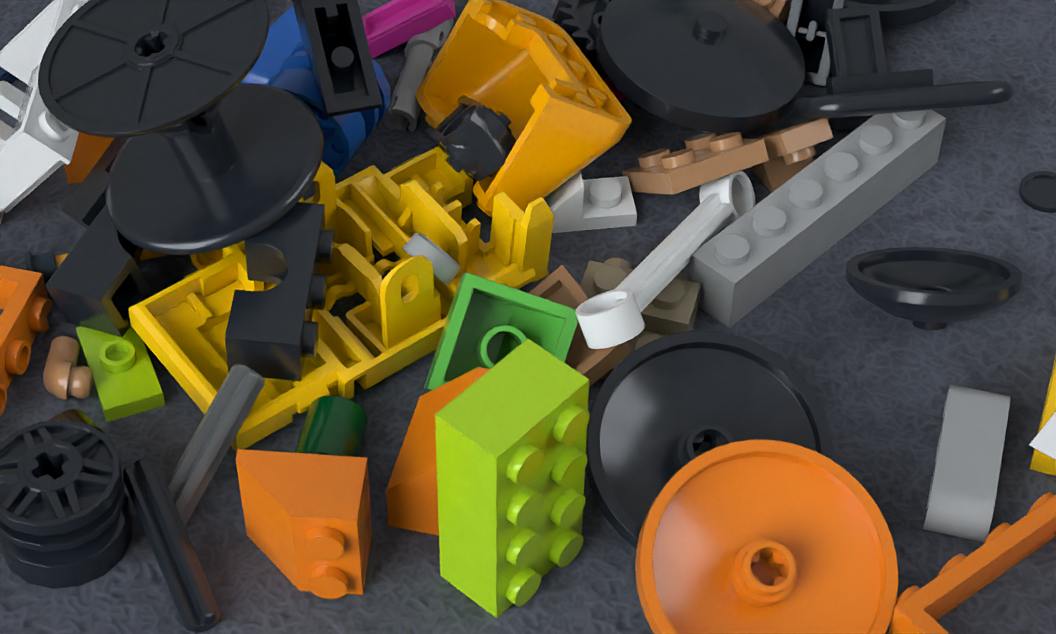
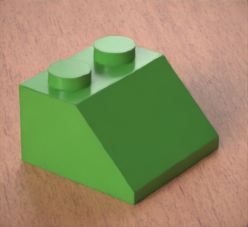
[424,272,578,391]

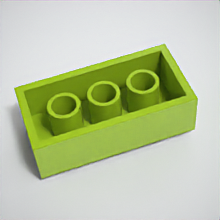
[435,339,590,618]

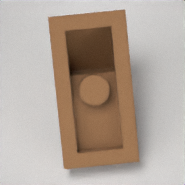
[750,119,833,192]

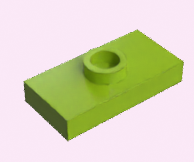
[76,326,165,422]

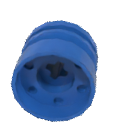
[265,41,391,176]

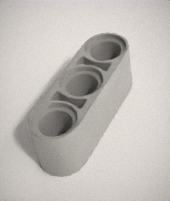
[923,384,1011,543]

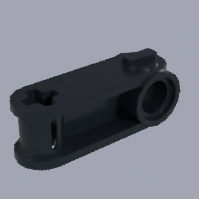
[424,95,516,181]

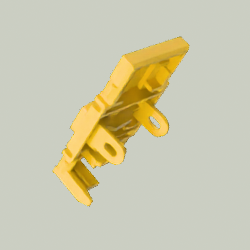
[128,145,554,453]

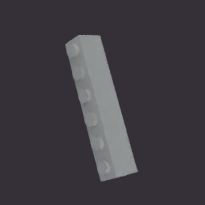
[689,110,946,328]

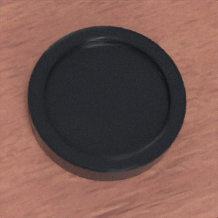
[1019,171,1056,213]

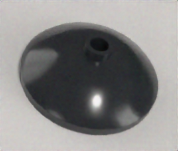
[845,247,1022,330]

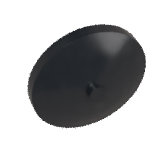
[596,0,805,133]
[585,331,834,549]

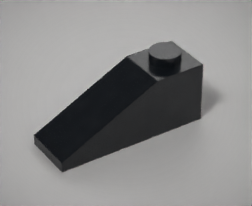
[292,0,382,118]

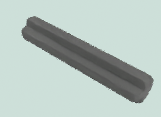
[166,364,265,527]

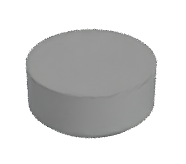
[402,232,460,286]

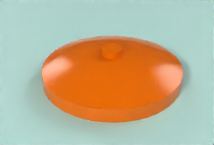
[635,439,898,634]

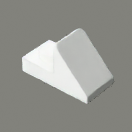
[544,171,637,233]

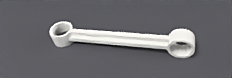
[575,170,755,349]

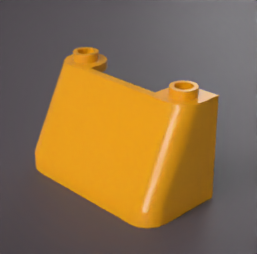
[415,0,632,217]

